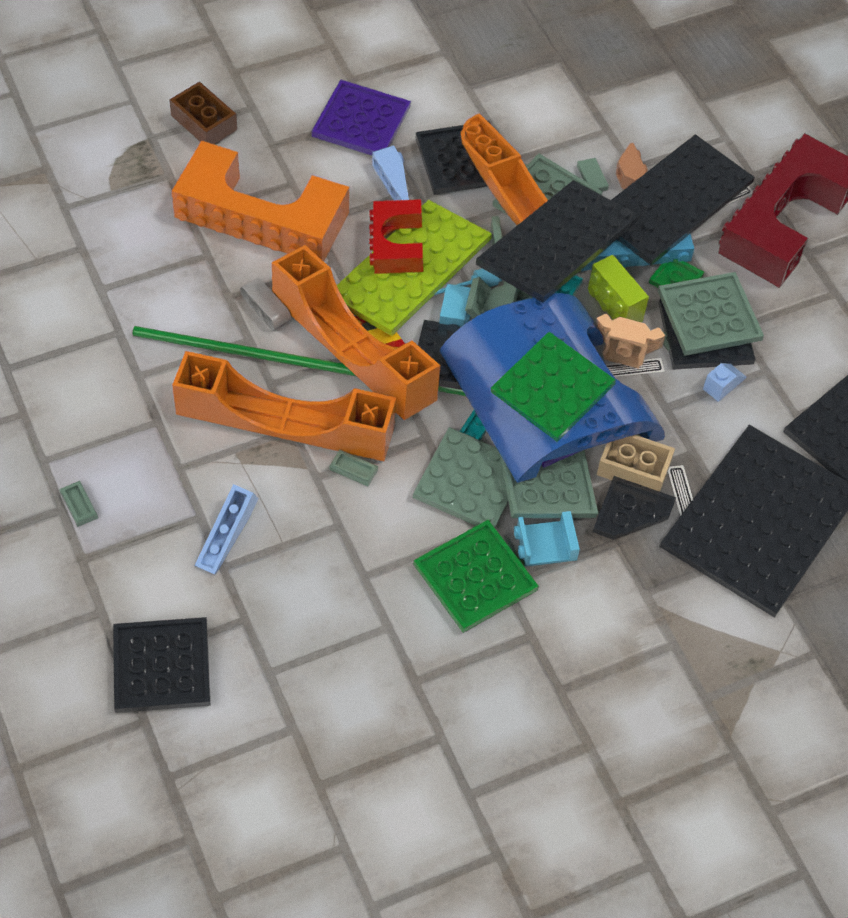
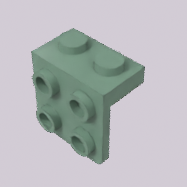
[465,277,519,318]

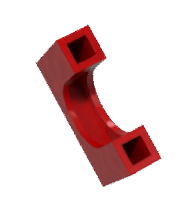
[369,199,424,274]

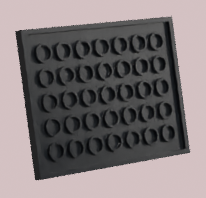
[660,424,848,618]

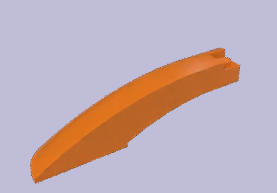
[461,113,548,226]

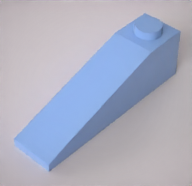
[372,145,409,200]
[195,484,259,575]

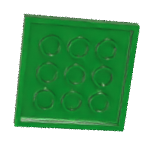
[491,332,616,442]
[413,520,539,633]

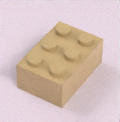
[597,435,675,491]

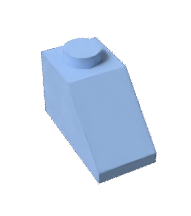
[703,363,746,402]

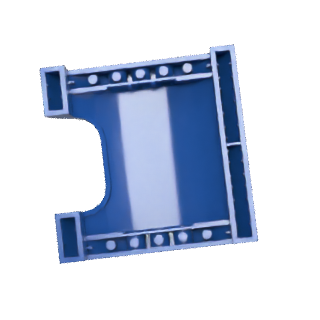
[440,293,665,483]

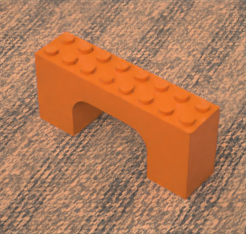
[172,141,349,261]

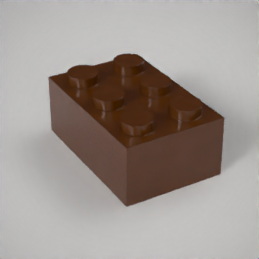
[169,81,237,144]

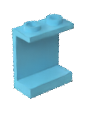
[514,511,580,567]

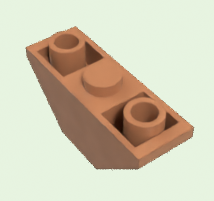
[616,143,648,189]

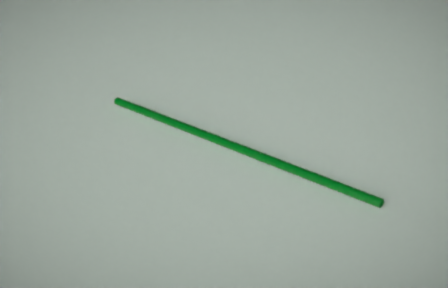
[132,326,466,396]

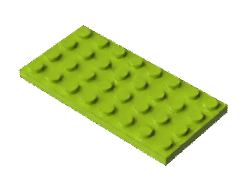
[337,200,492,336]

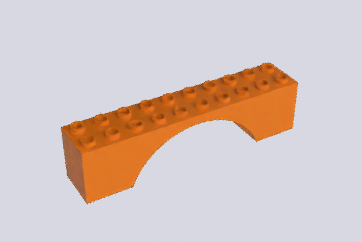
[272,245,440,420]
[172,351,396,462]

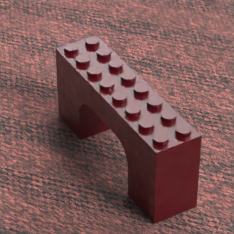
[718,133,848,288]

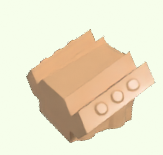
[596,313,665,369]

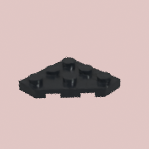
[593,476,676,540]

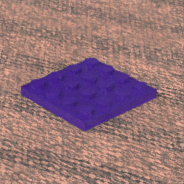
[311,79,411,156]

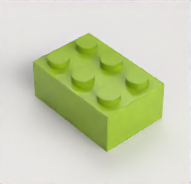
[588,255,649,322]

